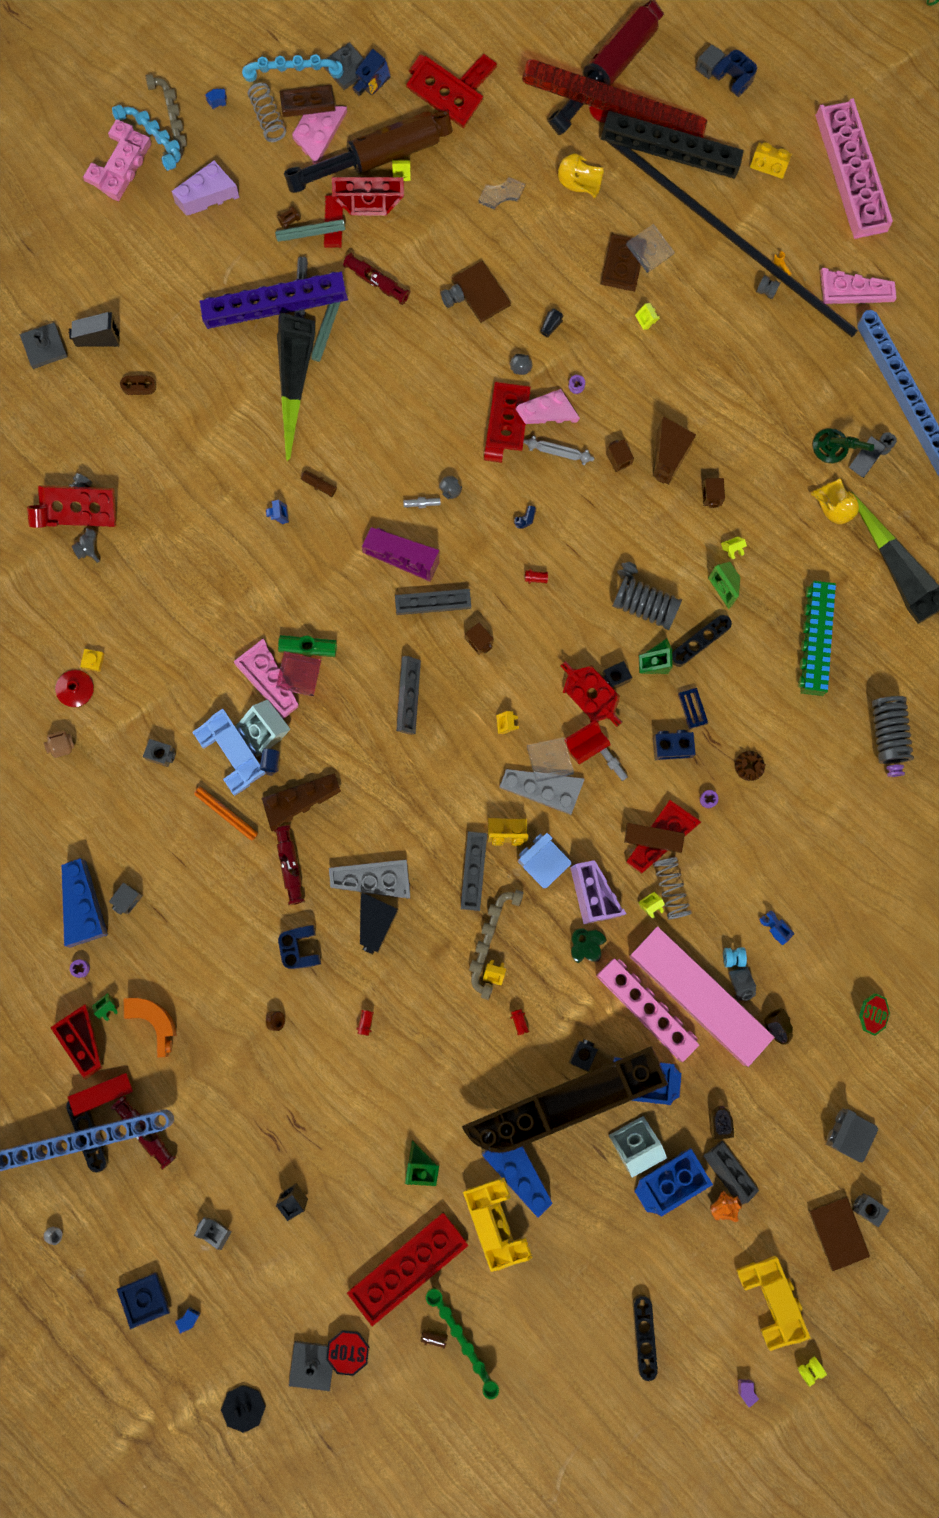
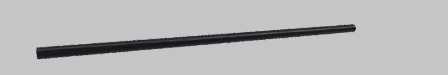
[607,142,858,337]

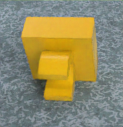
[496,711,519,734]
[483,960,506,986]

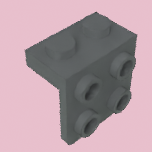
[826,1108,878,1163]

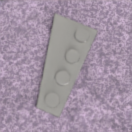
[499,769,584,815]
[329,860,410,899]

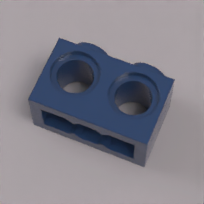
[653,730,696,760]

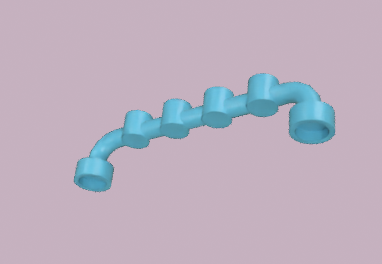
[242,54,344,82]
[112,105,181,171]

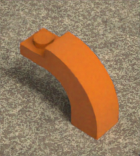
[124,998,177,1058]

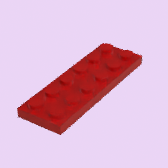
[347,1212,469,1327]

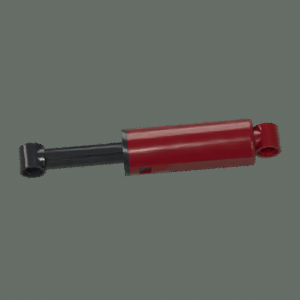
[547,0,664,136]

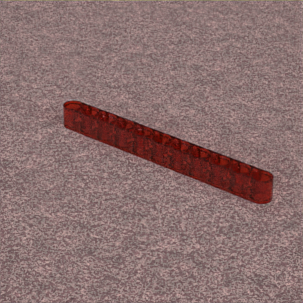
[522,59,708,138]

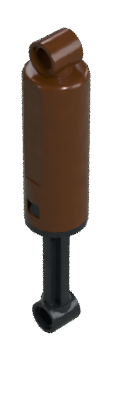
[284,111,453,193]

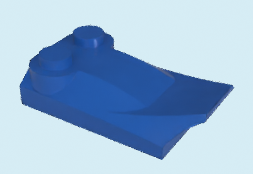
[613,1057,682,1105]
[634,1148,713,1217]

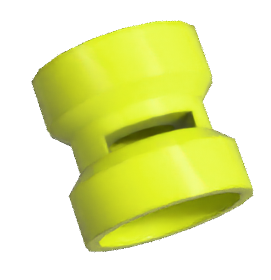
[798,1356,827,1387]

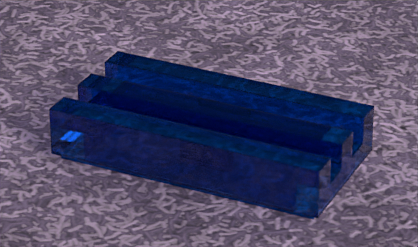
[678,688,708,730]

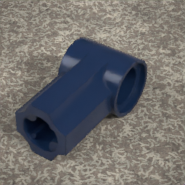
[260,749,280,776]

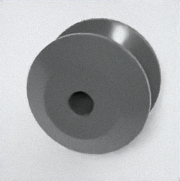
[617,562,638,581]

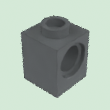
[696,44,725,79]
[143,739,176,767]
[109,883,143,915]
[853,1193,889,1227]

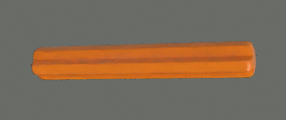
[194,787,258,841]

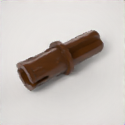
[301,470,337,497]

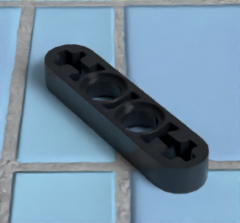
[672,615,732,667]
[66,1100,108,1173]
[633,1295,658,1381]

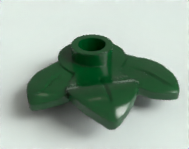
[571,928,607,963]

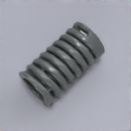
[612,576,682,630]
[872,696,914,764]

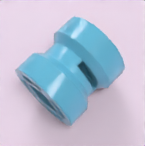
[723,947,747,968]

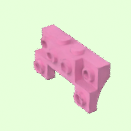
[83,119,151,201]

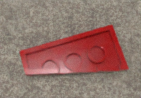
[625,800,701,874]

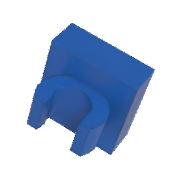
[266,500,289,524]

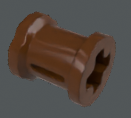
[277,205,300,229]

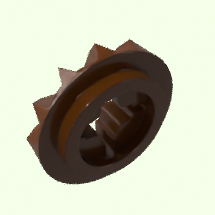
[735,750,766,781]

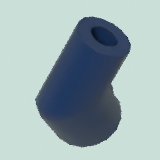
[514,506,536,529]

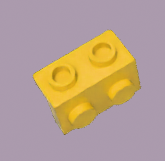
[750,143,792,179]

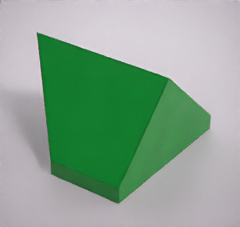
[639,638,673,674]
[405,1140,439,1186]

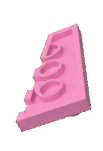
[820,268,896,304]
[234,639,298,719]

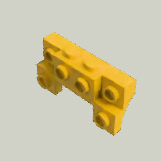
[463,1178,533,1272]
[736,1255,811,1351]

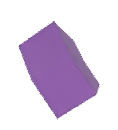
[738,1380,759,1407]

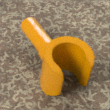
[773,251,792,276]

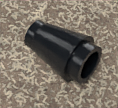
[540,308,564,338]

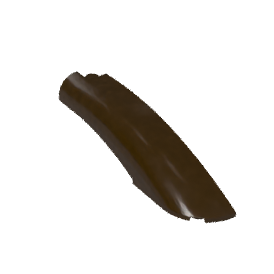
[462,1046,668,1153]

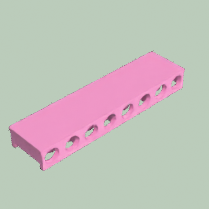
[815,98,893,239]
[629,926,775,1067]

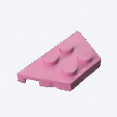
[292,106,347,164]

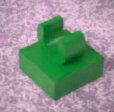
[92,993,118,1021]

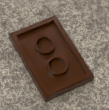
[279,85,335,117]
[600,234,646,292]
[452,261,511,323]
[809,1197,870,1271]

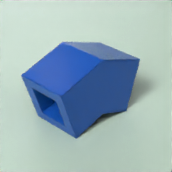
[205,89,227,109]
[175,1307,201,1334]

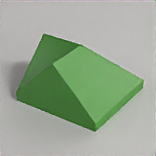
[708,562,740,609]

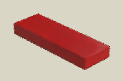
[459,54,497,103]
[324,195,343,248]
[68,1073,133,1116]

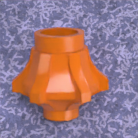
[710,1191,742,1222]

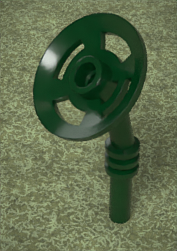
[812,428,875,464]

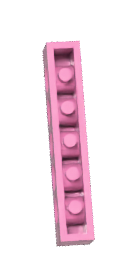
[596,958,699,1062]

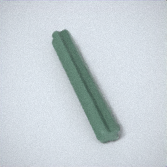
[275,219,346,242]
[311,302,340,362]

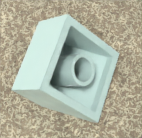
[235,700,290,757]
[609,1116,667,1177]

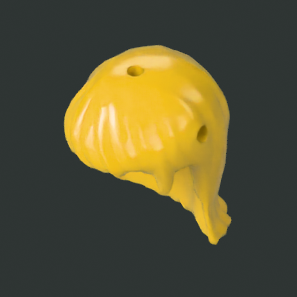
[558,154,604,199]
[811,478,859,525]

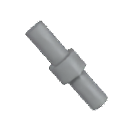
[403,497,441,508]
[600,748,628,781]

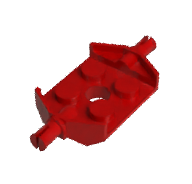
[560,661,622,727]

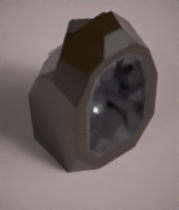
[764,1008,793,1045]
[711,1105,734,1139]

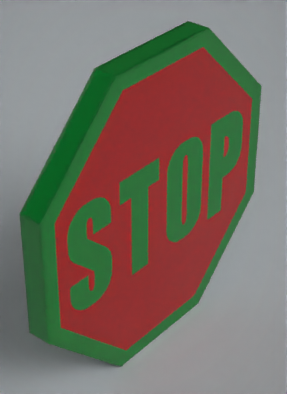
[859,993,890,1036]

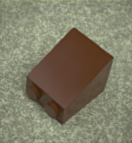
[653,417,696,485]

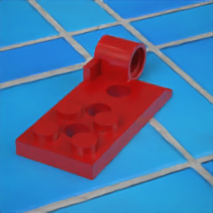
[406,55,484,129]
[484,382,531,463]
[27,485,116,528]

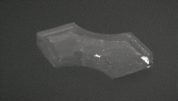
[479,177,525,210]

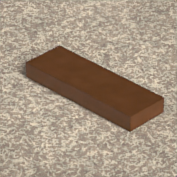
[624,823,685,853]

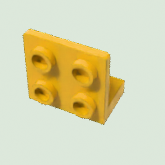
[488,818,528,846]

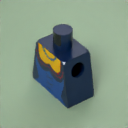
[352,49,391,96]

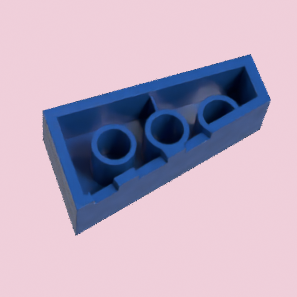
[61,858,108,948]
[482,1147,553,1218]

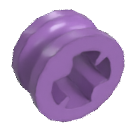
[568,375,586,394]
[886,765,905,777]
[700,790,719,809]
[70,960,90,978]

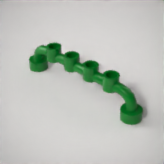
[426,1288,499,1400]

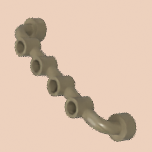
[145,74,186,158]
[469,889,524,1000]

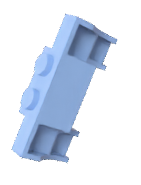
[192,709,266,796]

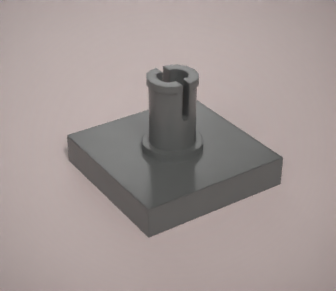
[324,43,364,90]
[20,323,67,369]
[289,1341,333,1391]

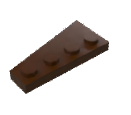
[262,773,341,832]

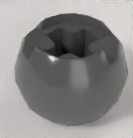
[510,354,533,375]
[439,476,462,499]

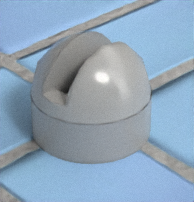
[44,1227,62,1245]

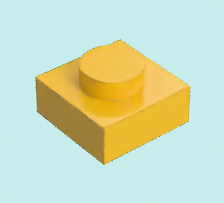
[80,649,105,672]

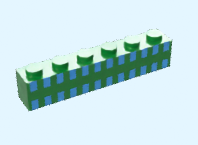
[798,581,836,696]

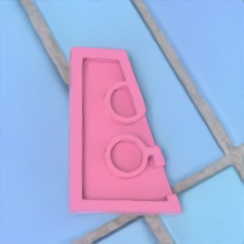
[516,389,580,424]

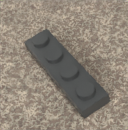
[395,589,471,615]
[396,656,421,735]
[461,832,487,911]

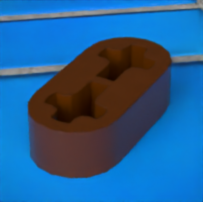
[120,375,156,395]

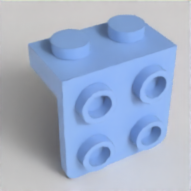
[518,833,571,888]

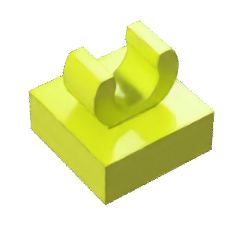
[392,160,411,181]
[635,303,660,330]
[721,536,747,559]
[638,892,665,919]

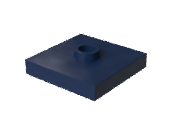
[117,1272,171,1330]

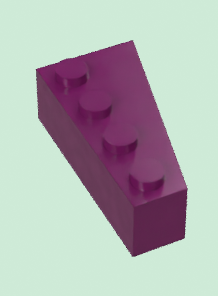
[362,527,439,582]

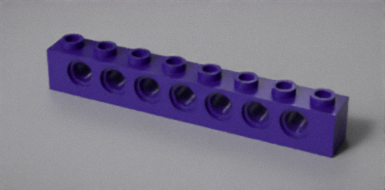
[200,271,348,329]

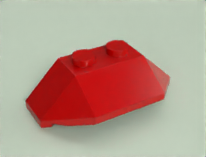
[332,177,404,216]

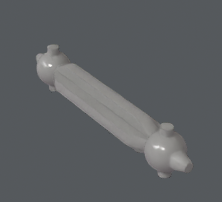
[523,436,595,465]

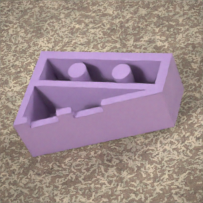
[172,161,239,216]
[570,860,626,924]

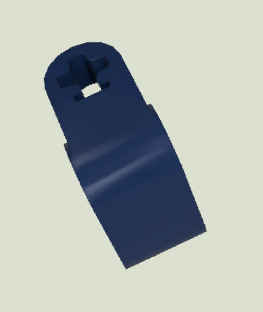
[712,50,757,97]
[278,925,321,969]

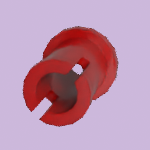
[524,569,548,584]
[510,1009,530,1035]
[356,1010,374,1036]

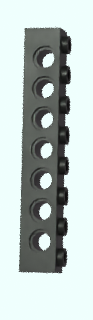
[600,111,744,179]

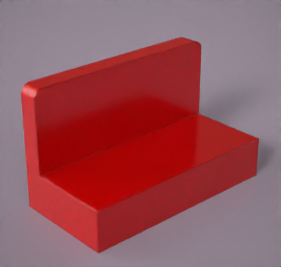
[564,720,611,765]

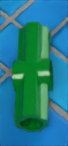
[278,635,337,657]

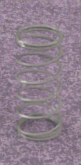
[248,83,286,142]
[653,857,692,920]

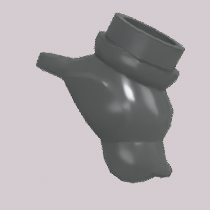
[71,528,100,563]

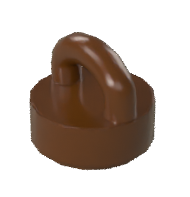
[266,1011,285,1031]

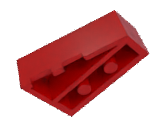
[50,1004,103,1079]

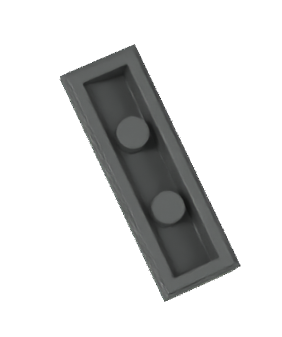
[703,1141,759,1205]

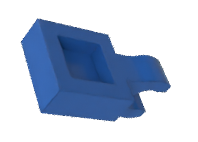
[759,910,794,945]

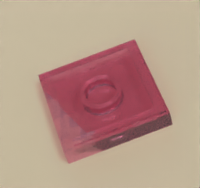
[276,651,321,696]

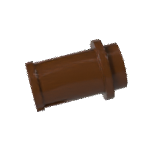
[420,1328,448,1349]

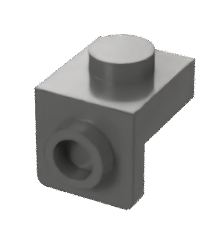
[729,967,756,1001]
[194,1217,232,1250]

